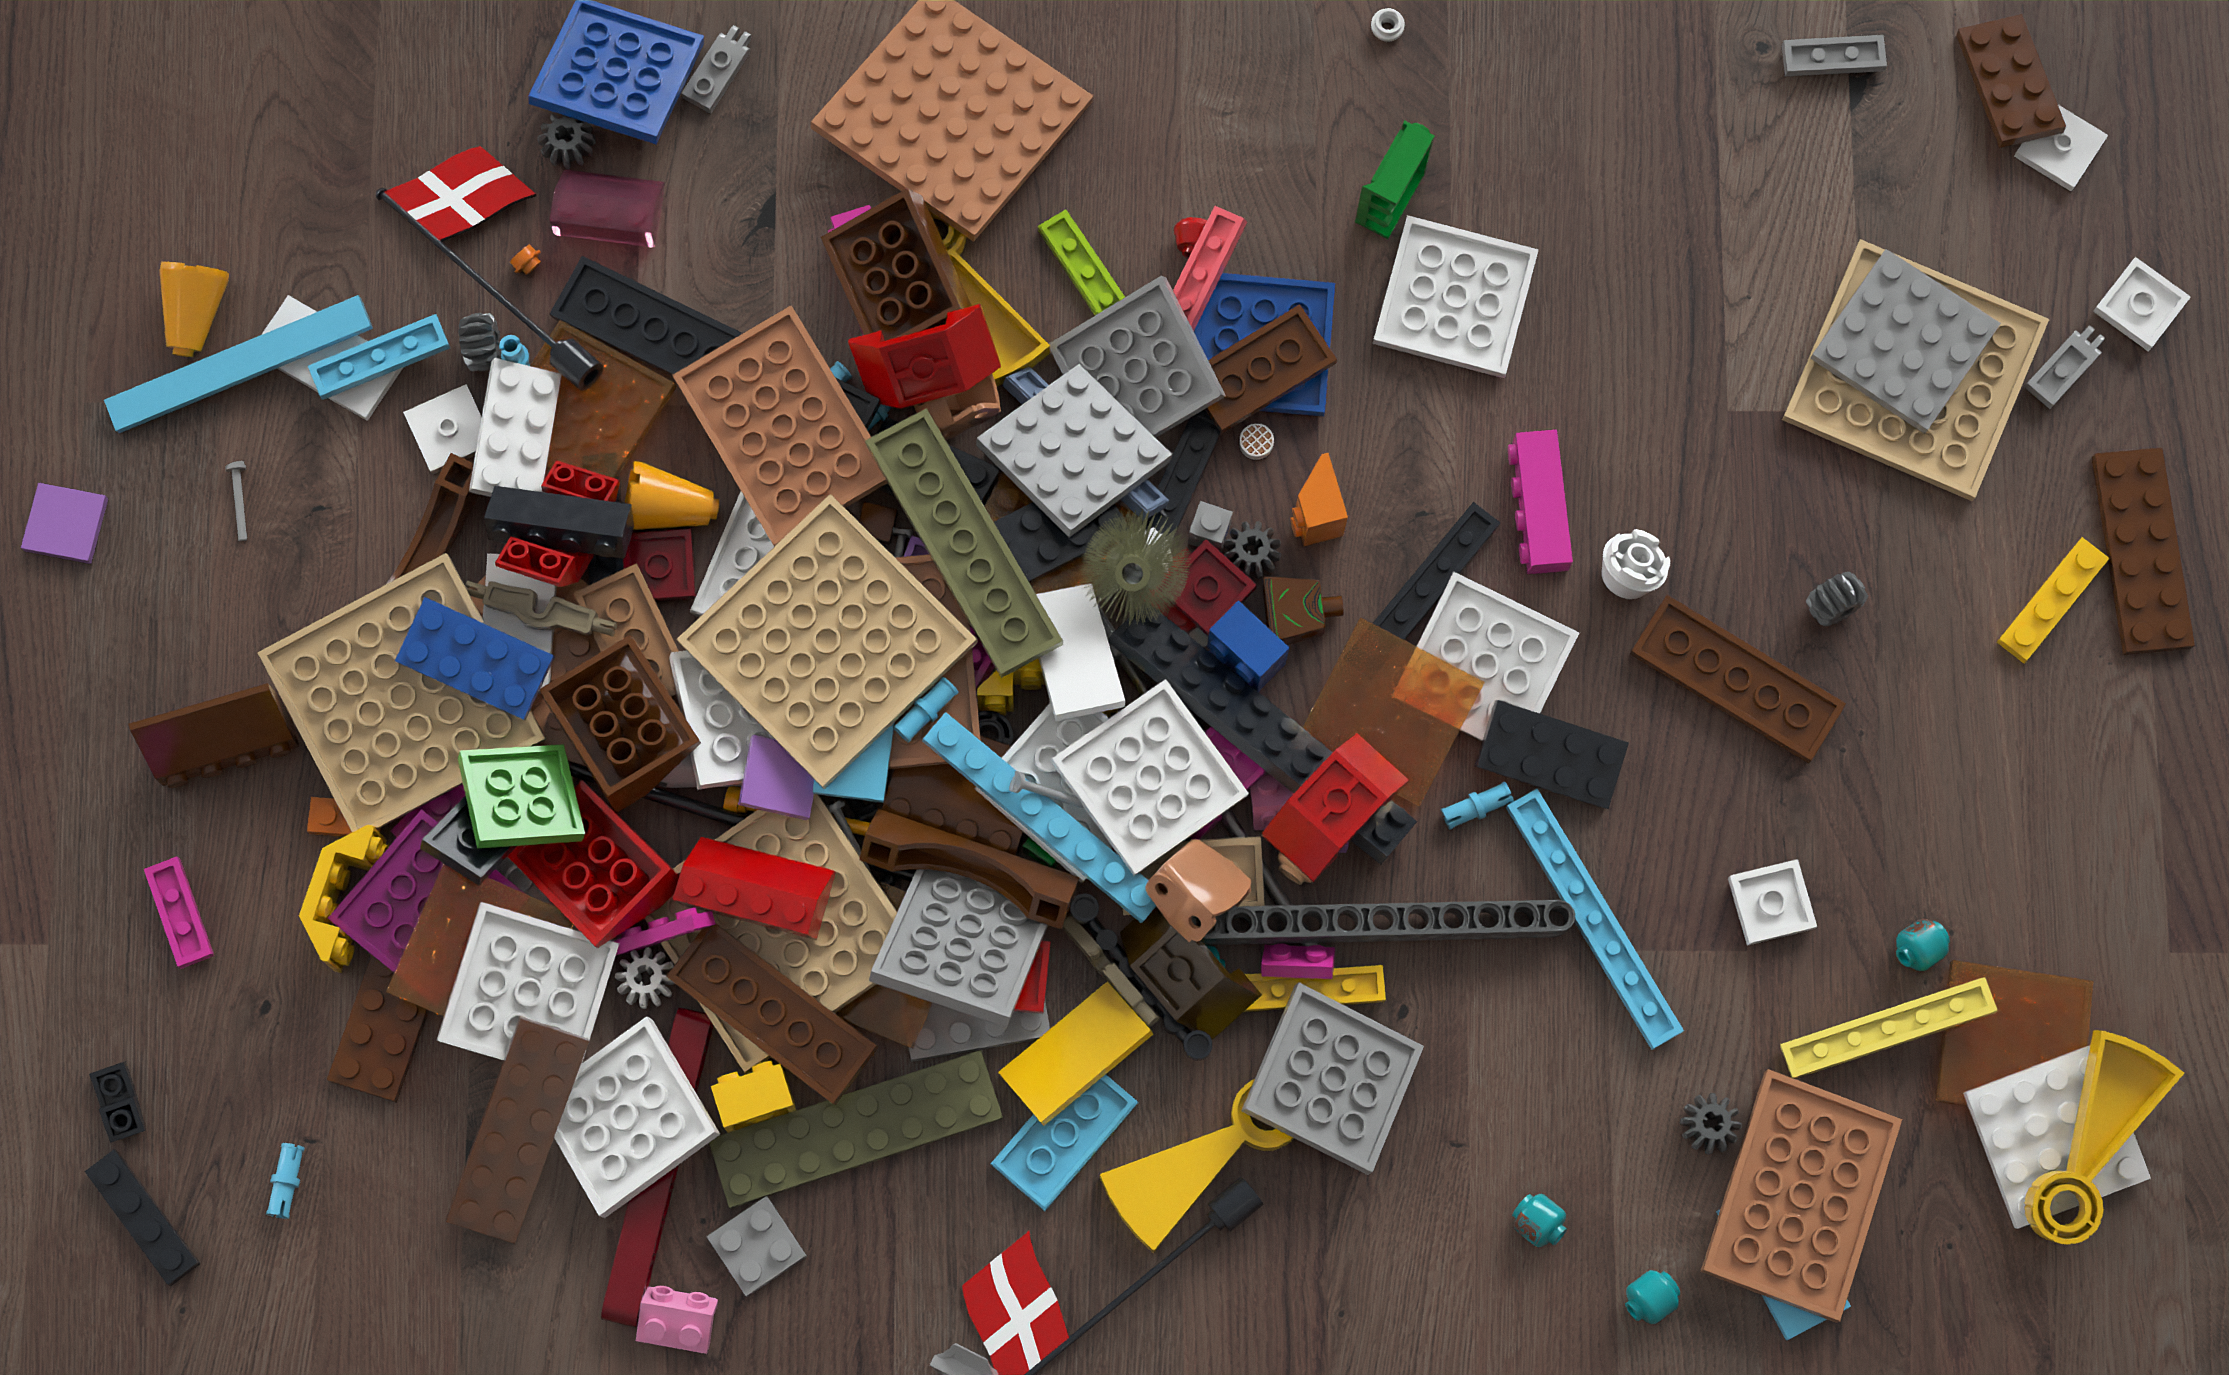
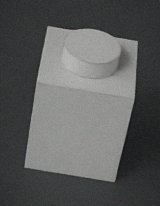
[1188,501,1233,552]

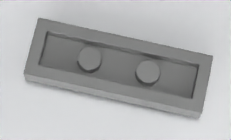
[1782,35,1887,76]

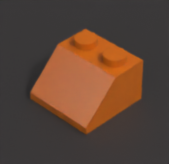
[1290,453,1348,546]

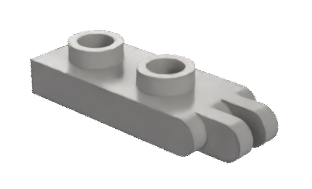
[681,25,752,114]
[2024,325,2105,409]

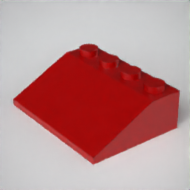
[507,780,679,948]

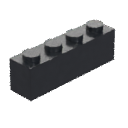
[484,486,634,559]

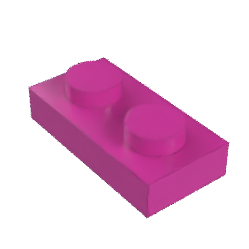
[1261,944,1335,979]

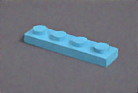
[308,314,450,400]

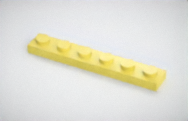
[1780,977,1997,1079]

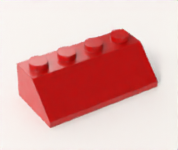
[673,837,836,940]

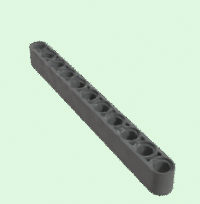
[1191,900,1575,945]

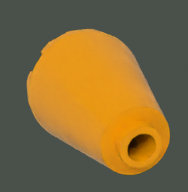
[159,262,229,358]
[625,461,719,530]

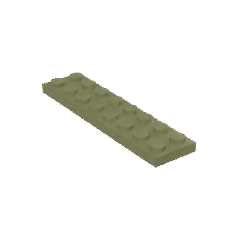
[865,408,1063,678]
[709,1050,1003,1209]

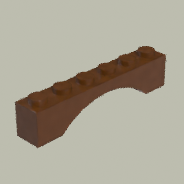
[387,453,479,584]
[859,809,1079,929]

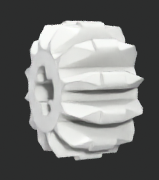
[615,948,675,1009]

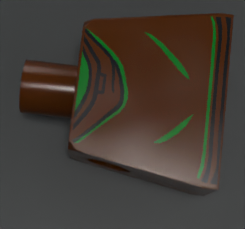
[1262,577,1344,645]

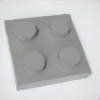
[706,1196,807,1297]

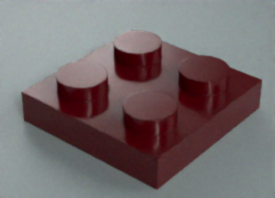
[623,529,696,602]
[1158,539,1257,636]

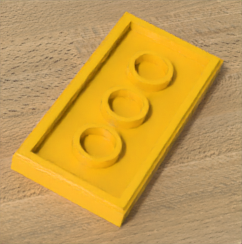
[998,981,1153,1126]

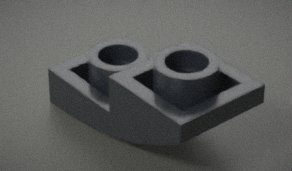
[89,1061,146,1143]

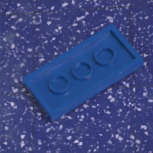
[395,597,555,720]

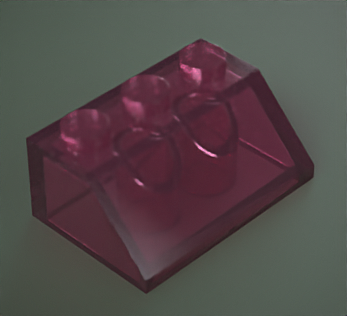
[549,169,665,247]

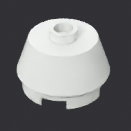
[1602,529,1670,599]

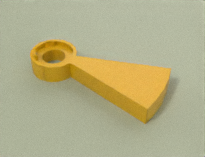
[929,211,1050,387]
[2024,1030,2184,1244]
[1100,1079,1294,1253]

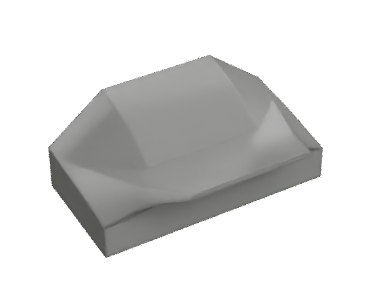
[930,1343,999,1375]

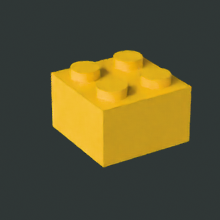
[711,1061,797,1133]

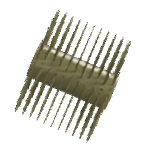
[1080,509,1192,625]

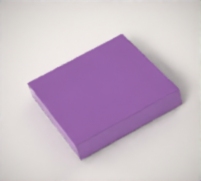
[21,483,108,564]
[738,735,814,820]

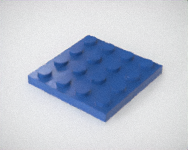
[528,0,704,145]
[1194,273,1335,416]

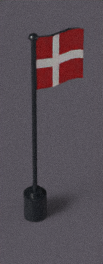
[376,146,603,391]
[962,1177,1264,1375]

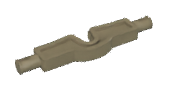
[465,580,617,637]
[1062,913,1159,1027]

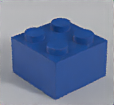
[1207,600,1289,692]

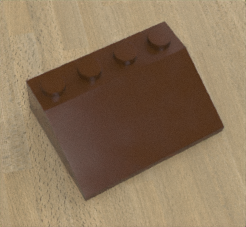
[821,188,972,341]
[539,635,701,813]
[129,683,299,788]
[882,735,1025,856]

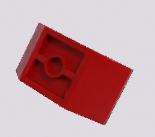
[848,304,1001,409]
[495,460,620,587]
[1261,733,1409,882]

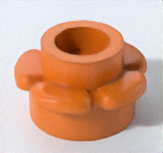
[510,244,541,275]

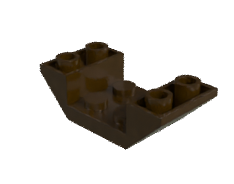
[1120,906,1262,1040]

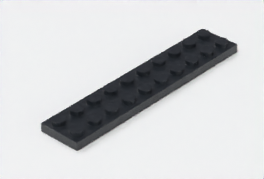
[550,256,881,429]
[1108,602,1418,865]

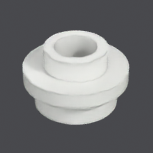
[1371,8,1405,41]

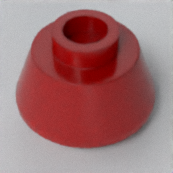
[1173,217,1207,259]

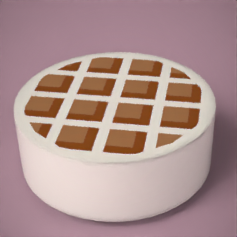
[1239,424,1274,460]

